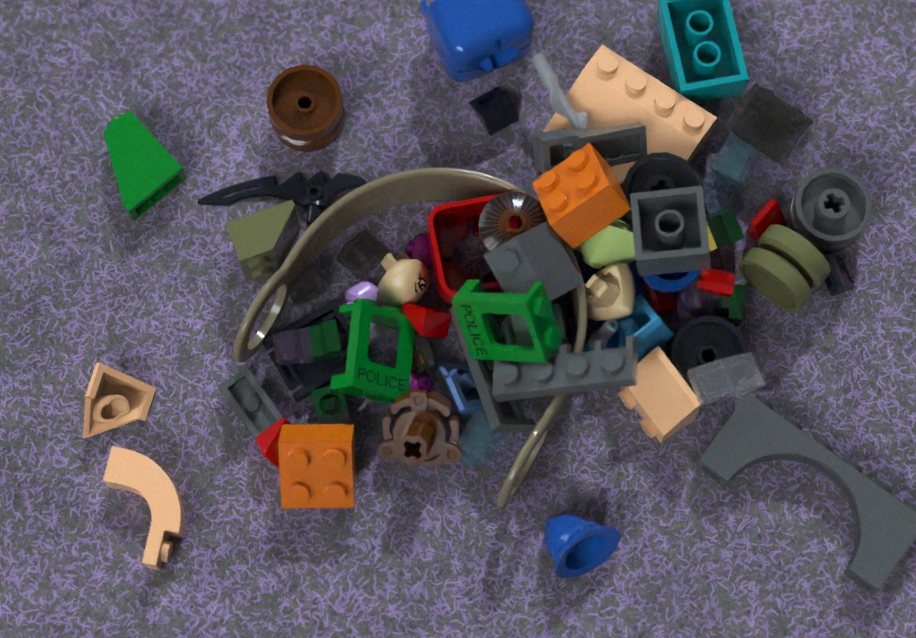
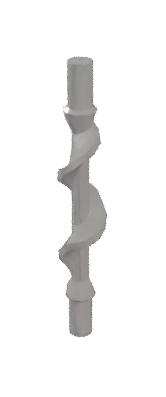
[531,53,617,178]

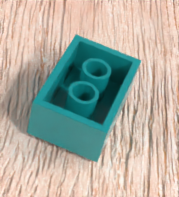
[656,0,749,104]

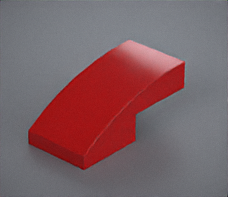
[695,268,735,298]

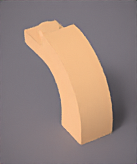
[103,446,185,571]

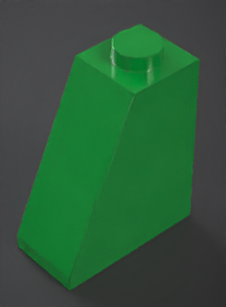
[103,110,187,222]

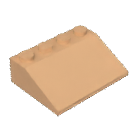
[543,45,717,190]

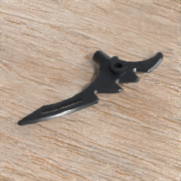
[197,171,367,225]

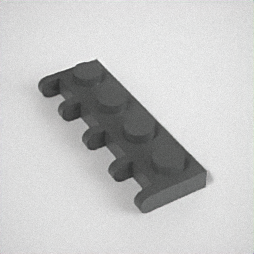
[449,306,536,432]
[492,336,637,402]

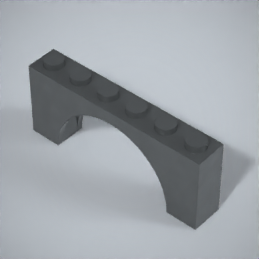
[695,393,916,595]

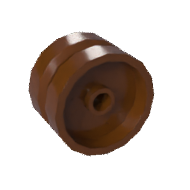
[266,64,345,152]

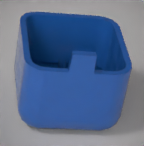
[420,0,534,83]

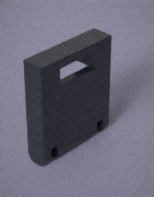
[263,300,370,403]

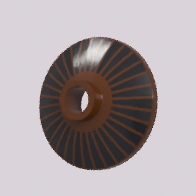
[478,191,548,251]

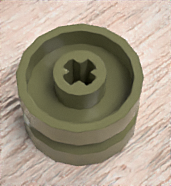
[738,224,831,312]

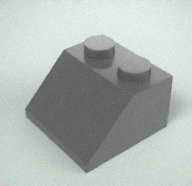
[483,221,584,319]

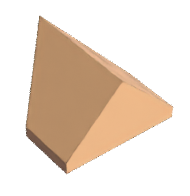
[83,363,156,439]

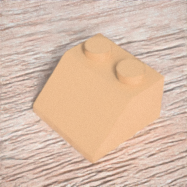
[618,346,702,443]

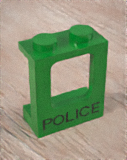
[451,279,562,363]
[330,298,415,404]

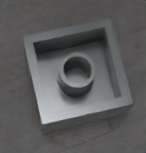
[630,186,711,276]

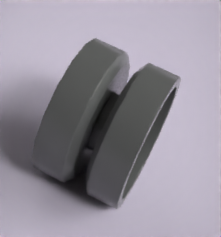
[787,167,872,254]

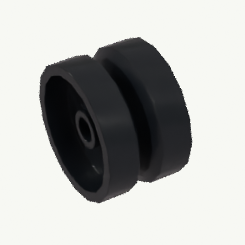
[623,152,705,216]
[665,316,749,400]

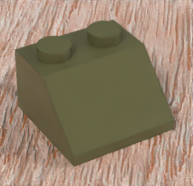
[226,199,300,282]

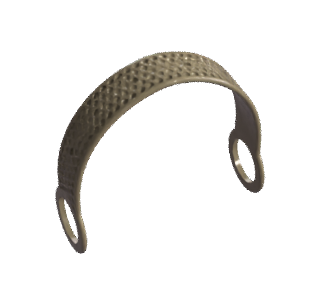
[233,167,587,509]

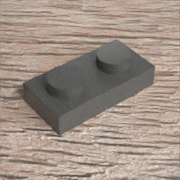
[218,366,283,444]

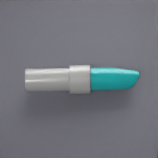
[583,319,619,352]

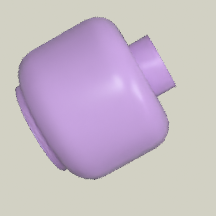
[345,280,382,307]

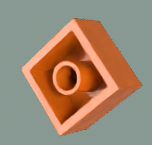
[532,142,631,249]
[278,424,356,509]

